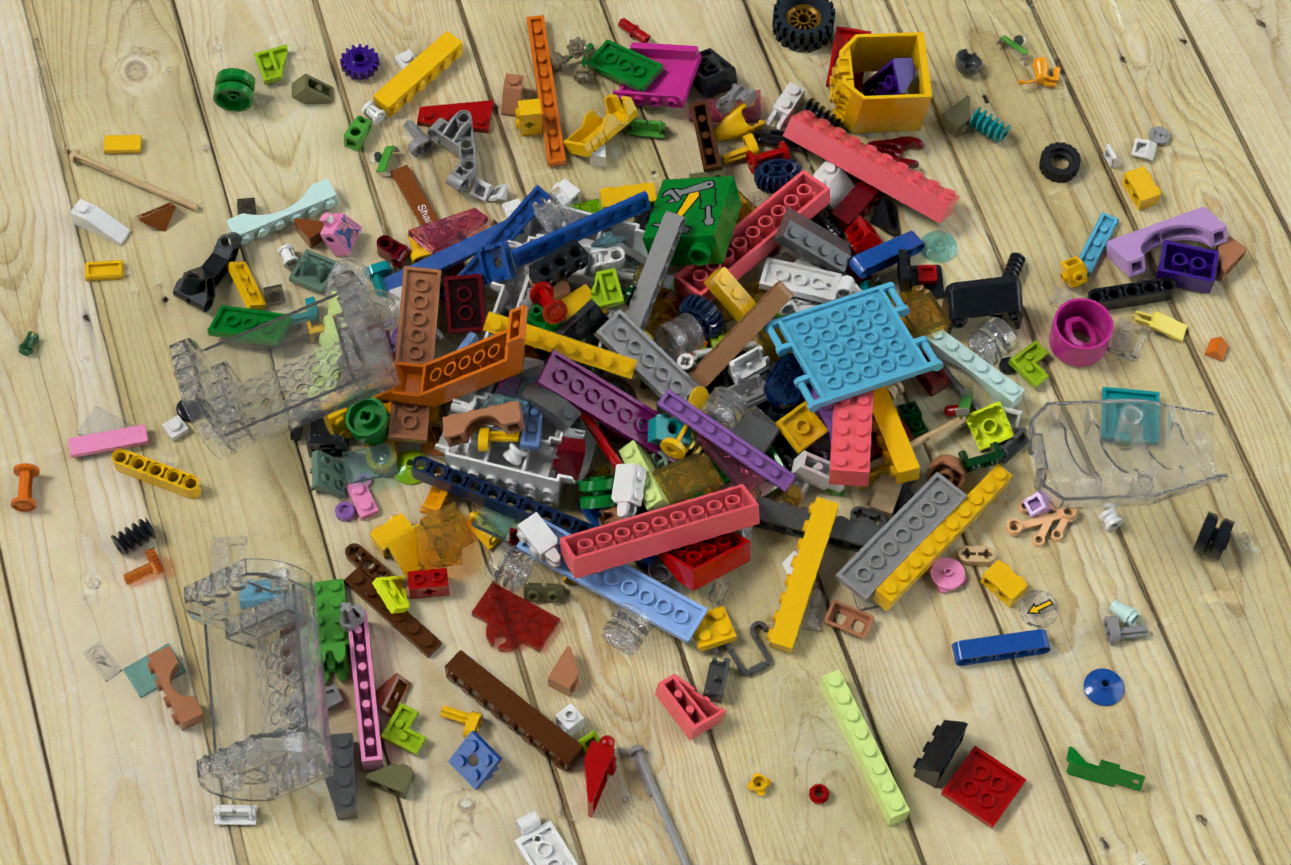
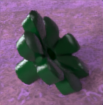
[620,283,637,306]

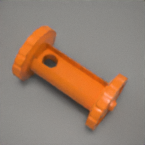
[11,463,40,512]

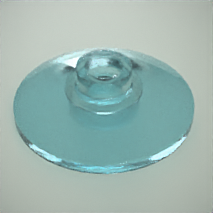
[591,231,628,247]
[921,231,957,263]

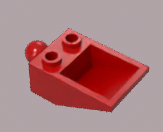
[584,735,617,818]

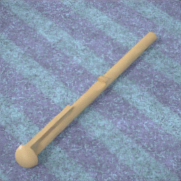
[69,149,199,211]
[870,416,968,470]

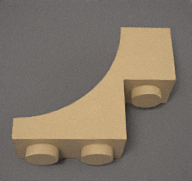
[604,370,659,412]

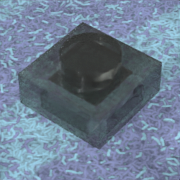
[263,284,286,307]

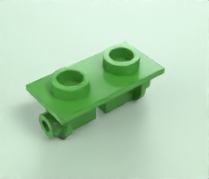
[628,119,666,139]

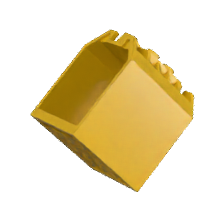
[829,32,932,133]

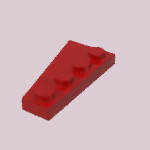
[417,100,494,133]

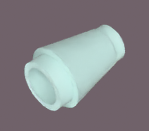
[1109,600,1140,627]

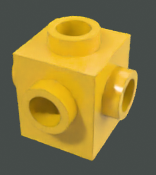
[1060,256,1088,288]

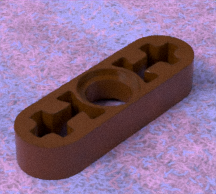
[345,543,391,581]

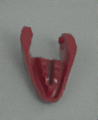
[867,136,925,169]

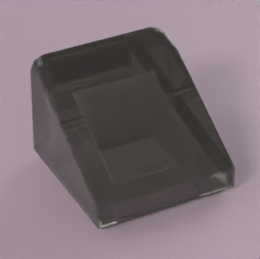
[237,198,257,215]

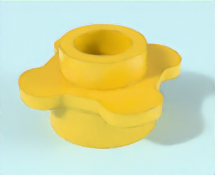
[747,773,771,796]

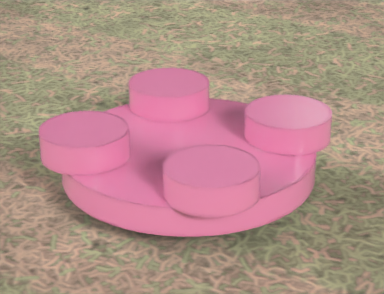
[928,558,967,594]

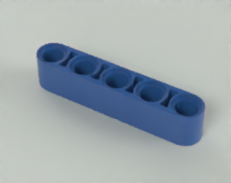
[848,231,925,279]
[951,629,1051,666]

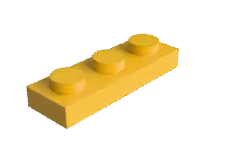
[227,261,267,310]

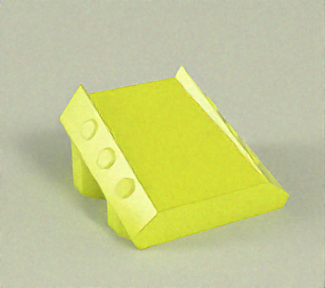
[967,401,1014,451]

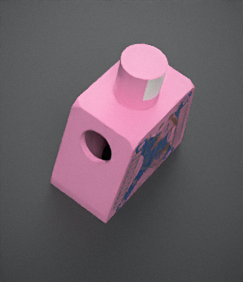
[320,212,362,256]

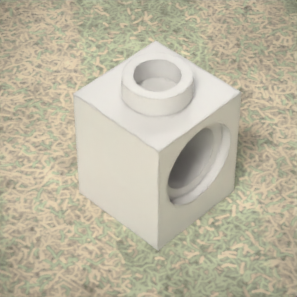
[555,703,584,737]

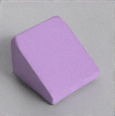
[1023,491,1052,518]

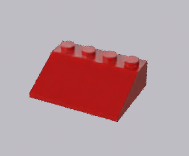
[657,532,751,591]

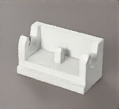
[727,345,770,384]

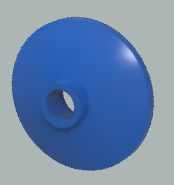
[1083,668,1124,706]

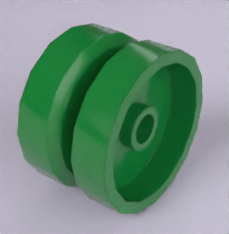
[213,68,256,112]
[345,397,390,446]
[578,475,618,509]

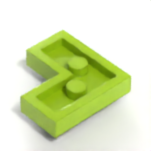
[1008,340,1049,389]
[381,703,426,757]

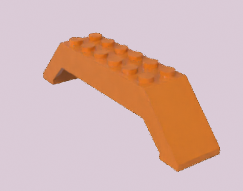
[375,304,528,407]

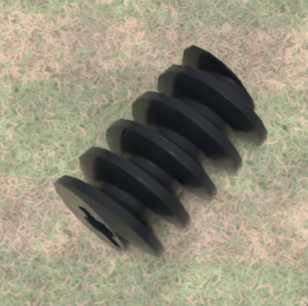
[802,98,841,127]
[111,517,156,555]

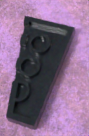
[535,299,609,363]

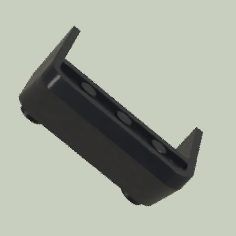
[941,275,1024,335]

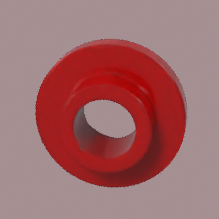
[809,784,829,804]

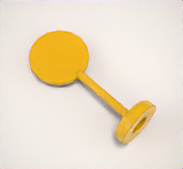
[660,386,710,459]

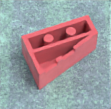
[655,674,726,740]

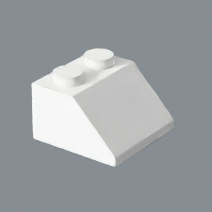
[813,160,855,212]

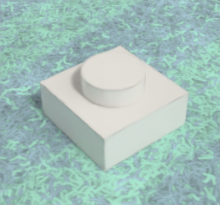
[394,49,416,70]
[502,198,521,218]
[162,415,189,442]

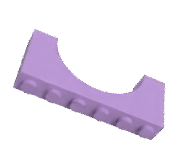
[1106,206,1227,277]

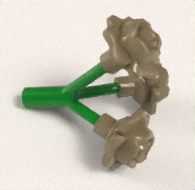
[551,37,594,85]

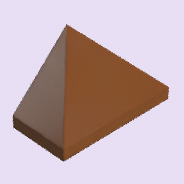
[137,202,175,231]
[420,423,445,457]
[376,673,412,717]

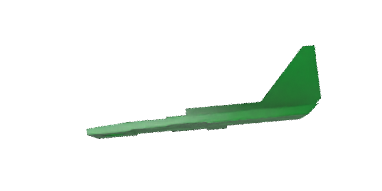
[1066,746,1145,791]

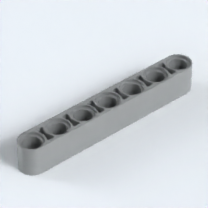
[626,211,686,331]

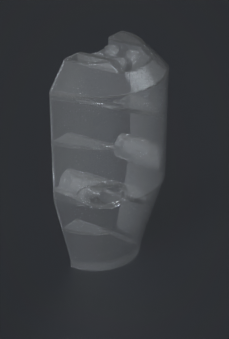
[1028,398,1228,510]

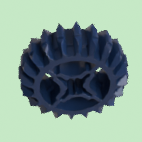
[754,158,802,194]
[678,294,726,340]

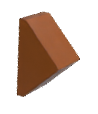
[294,218,324,249]

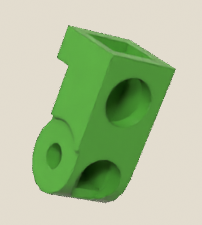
[344,115,373,152]

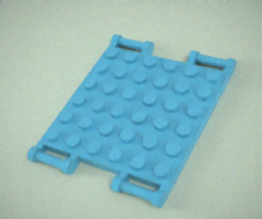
[763,282,944,412]

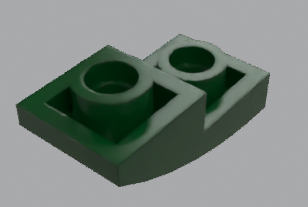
[897,401,929,440]

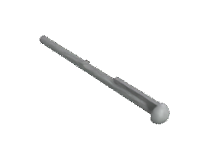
[630,745,690,865]

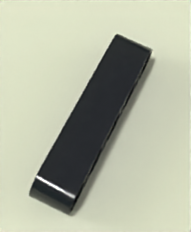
[1087,277,1176,310]

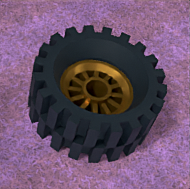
[772,0,835,53]

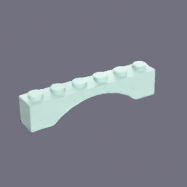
[226,178,338,245]
[924,324,1024,409]

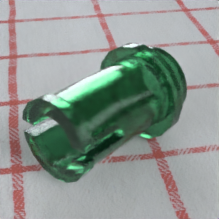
[19,331,39,356]

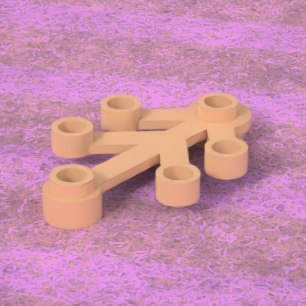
[1006,496,1078,548]

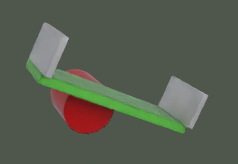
[944,389,974,417]

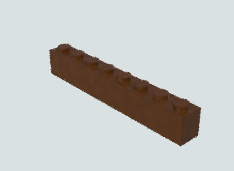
[445,650,583,772]

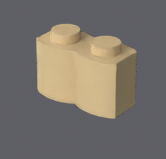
[867,473,903,519]

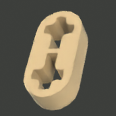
[957,545,996,566]

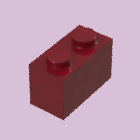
[552,437,586,481]

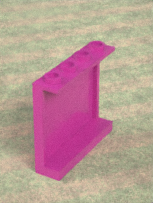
[613,42,702,108]

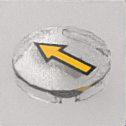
[1019,590,1059,628]

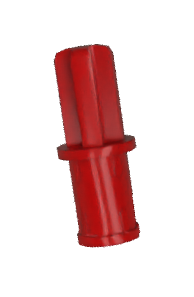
[618,18,651,43]

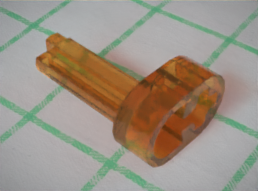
[123,547,165,586]

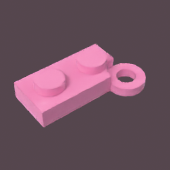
[346,473,379,521]

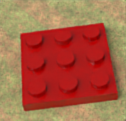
[941,746,1027,829]

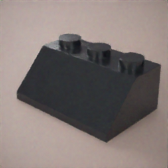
[913,720,968,788]

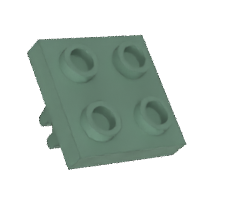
[289,249,340,295]
[310,450,346,499]

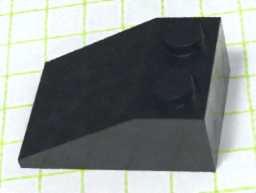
[693,48,738,98]

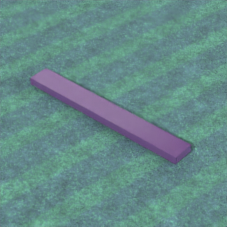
[657,389,797,493]

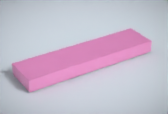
[68,424,149,458]

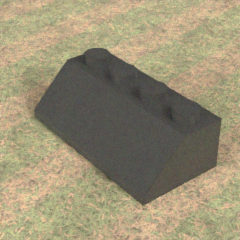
[773,207,851,273]

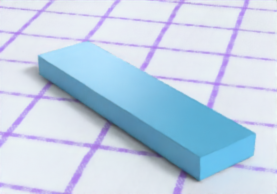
[1079,212,1119,277]

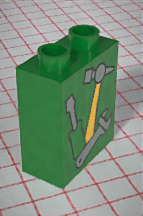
[642,176,742,266]

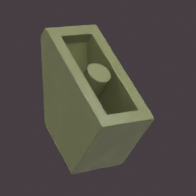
[292,73,333,104]
[940,95,970,138]
[366,763,415,799]

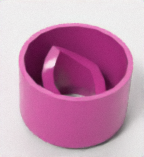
[1049,298,1113,367]

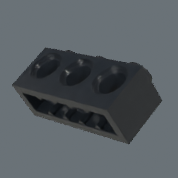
[529,238,589,287]

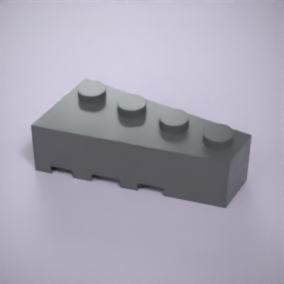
[312,733,358,820]

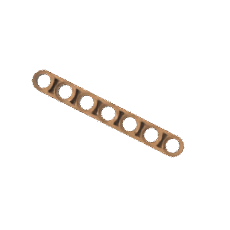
[689,281,794,387]

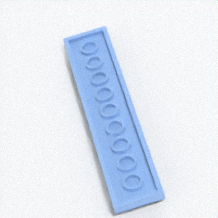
[516,518,708,644]

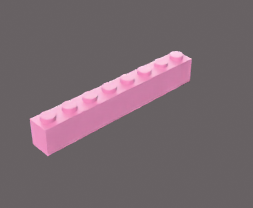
[348,610,384,771]

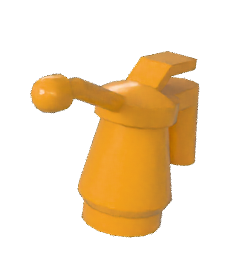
[1018,57,1061,88]

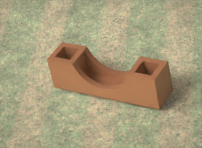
[442,401,525,447]
[147,646,205,731]

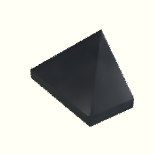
[870,198,901,236]

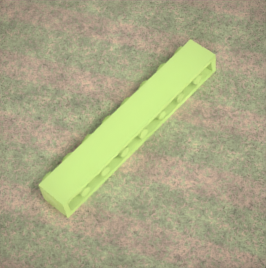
[820,669,910,826]

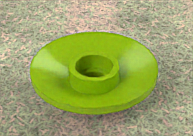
[392,450,428,485]

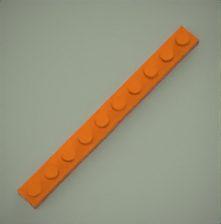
[526,15,566,167]

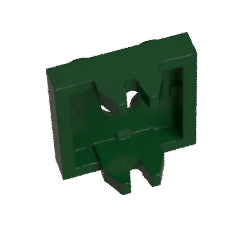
[958,442,1005,473]

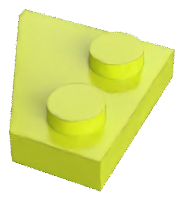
[372,575,409,614]

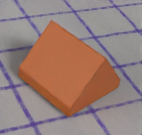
[1204,336,1228,361]

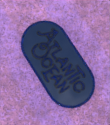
[763,353,809,409]

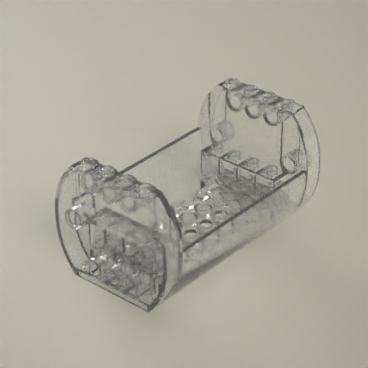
[169,270,401,460]
[184,558,334,802]

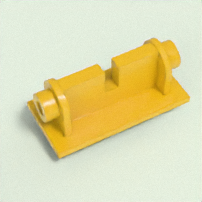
[465,511,504,550]

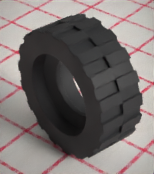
[1039,142,1081,183]

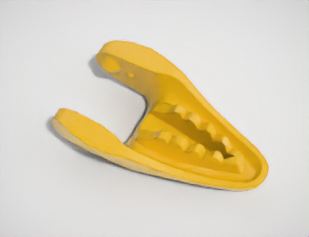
[714,102,766,141]

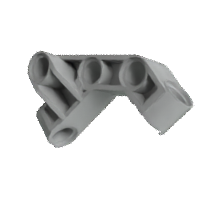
[427,110,478,193]

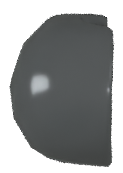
[955,49,982,76]

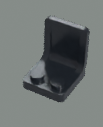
[897,249,945,300]
[306,415,349,458]

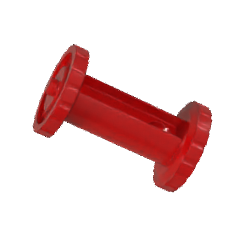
[746,141,790,175]
[529,282,568,324]

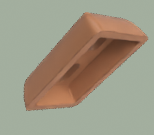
[824,600,874,639]

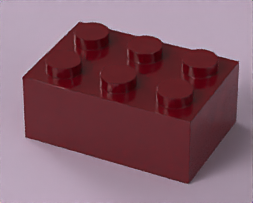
[444,274,486,334]

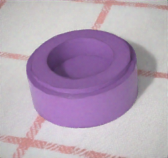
[335,502,355,522]

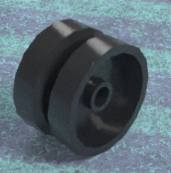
[1192,511,1235,561]

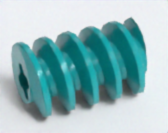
[970,107,1011,143]

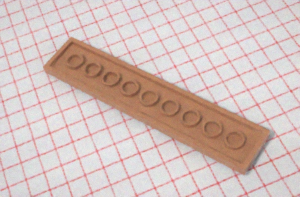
[388,266,441,444]

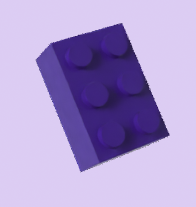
[1155,240,1219,294]

